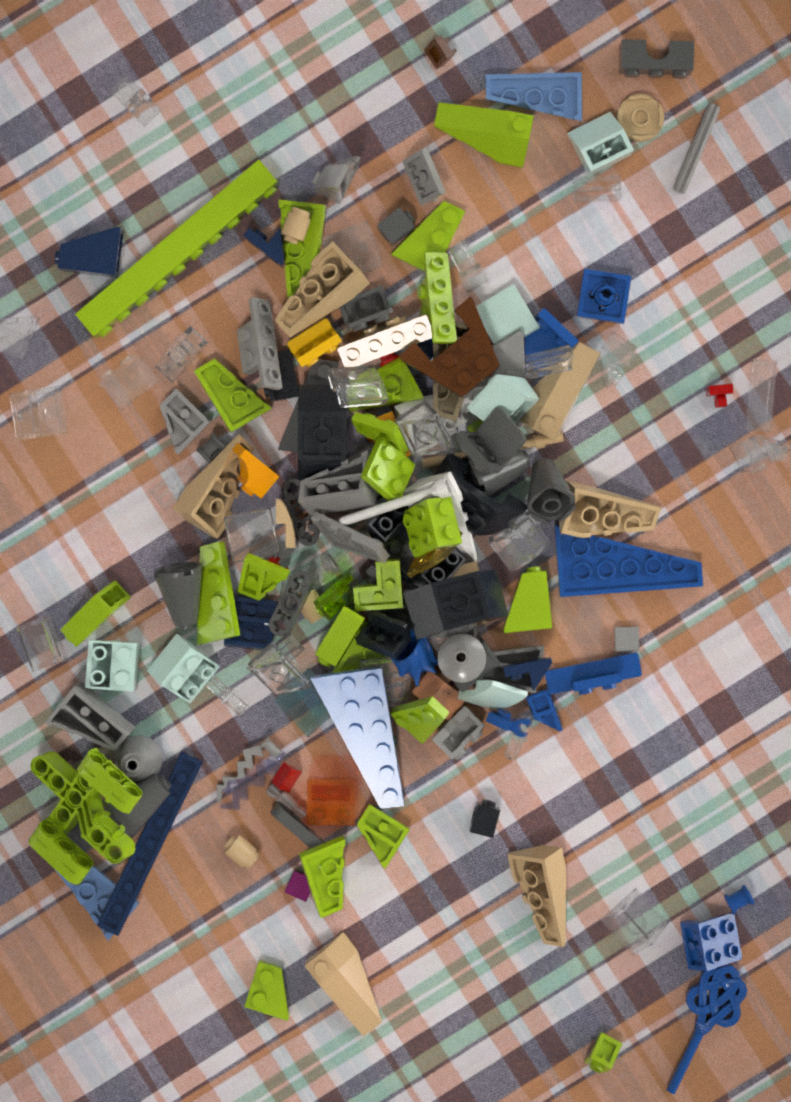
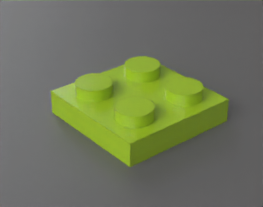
[360,436,416,501]

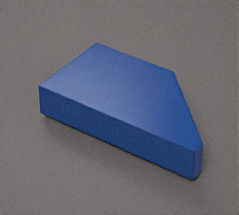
[526,689,563,731]

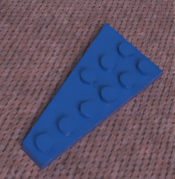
[554,526,703,597]

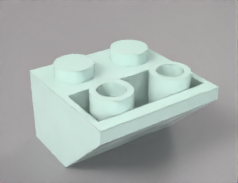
[567,112,634,176]
[467,374,539,424]
[147,634,220,703]
[85,640,140,692]

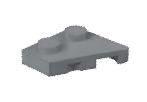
[492,329,526,379]

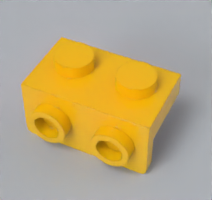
[286,318,342,367]

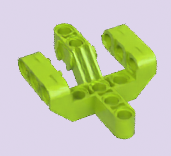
[28,748,143,885]

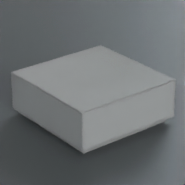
[614,626,639,651]

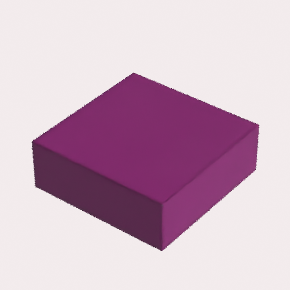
[285,869,311,902]

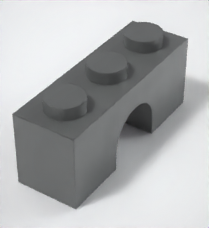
[619,39,694,79]

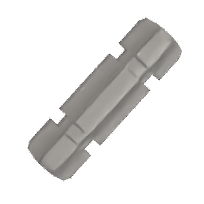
[266,783,308,821]

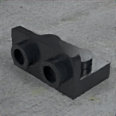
[263,349,299,402]

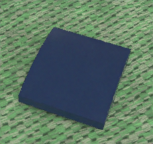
[224,596,277,652]

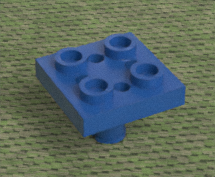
[576,269,632,324]

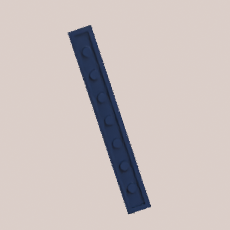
[97,751,203,936]

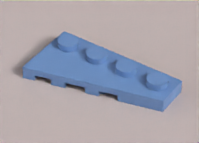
[485,72,582,122]
[55,865,140,941]

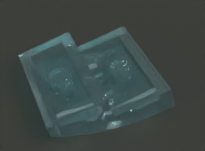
[274,668,331,737]

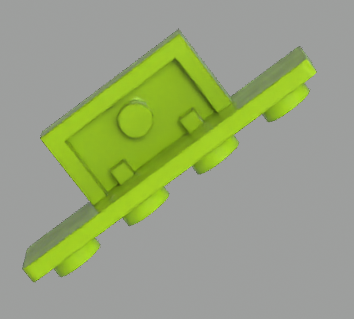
[417,252,457,344]

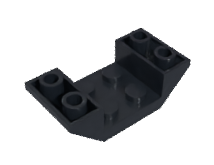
[298,384,347,481]
[433,451,528,536]
[367,506,466,587]
[403,569,509,640]

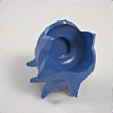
[391,630,438,686]

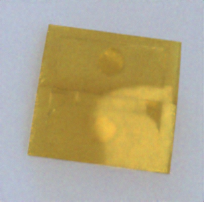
[407,530,463,577]

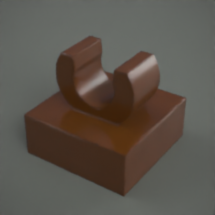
[424,35,457,70]

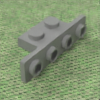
[237,297,282,390]

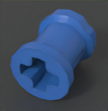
[723,885,755,914]

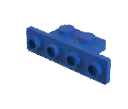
[545,653,642,695]

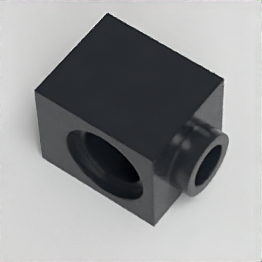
[469,799,500,838]

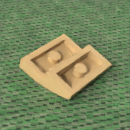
[276,499,297,548]

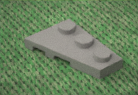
[311,512,390,564]

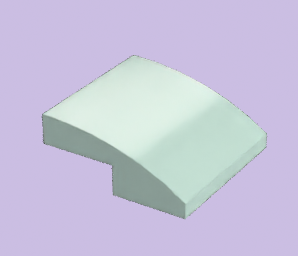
[476,284,540,344]
[457,680,528,710]

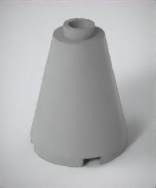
[115,735,163,783]

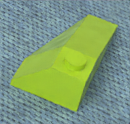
[434,102,534,168]

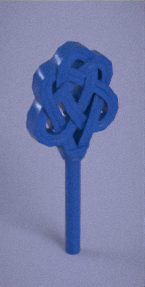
[666,964,747,1094]

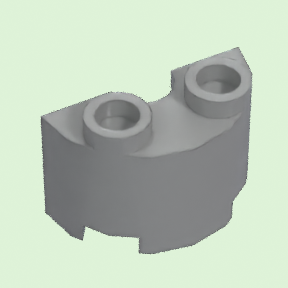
[432,706,485,760]

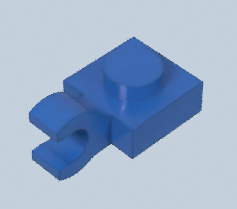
[486,709,532,737]

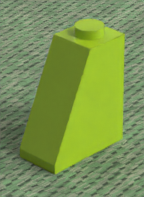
[503,566,552,633]
[60,580,132,647]
[315,605,365,668]

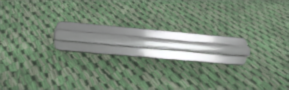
[673,103,720,194]

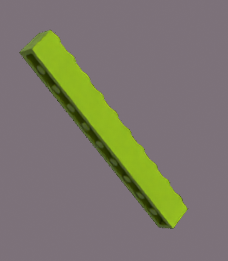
[75,159,278,339]

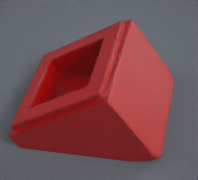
[271,762,302,792]

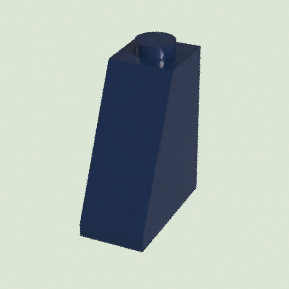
[55,227,124,278]

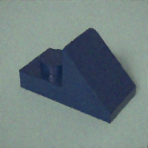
[243,228,285,268]
[502,656,552,691]

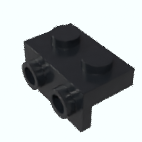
[355,610,412,660]

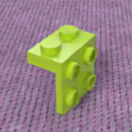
[403,496,462,558]

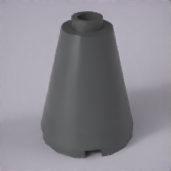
[462,449,530,496]
[527,458,575,524]
[153,562,202,630]
[103,774,171,838]

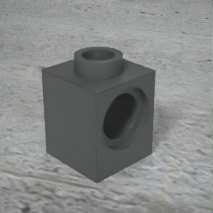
[377,207,415,247]

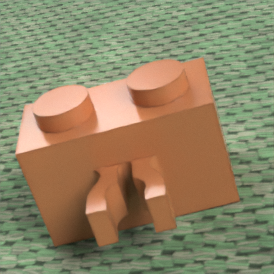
[412,672,465,720]

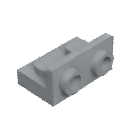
[402,148,446,205]

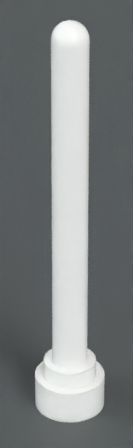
[339,478,451,526]

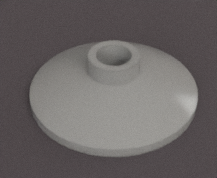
[438,634,486,683]

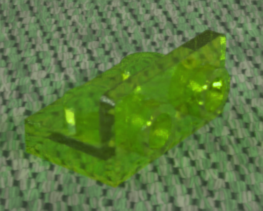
[313,572,354,620]

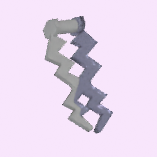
[216,737,286,810]

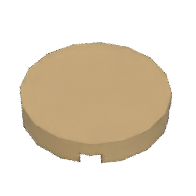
[616,94,665,143]

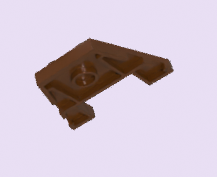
[398,296,500,398]

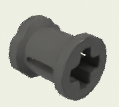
[196,433,226,464]

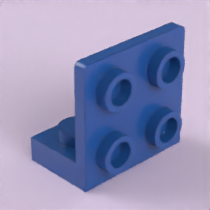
[524,308,579,377]
[680,912,742,971]

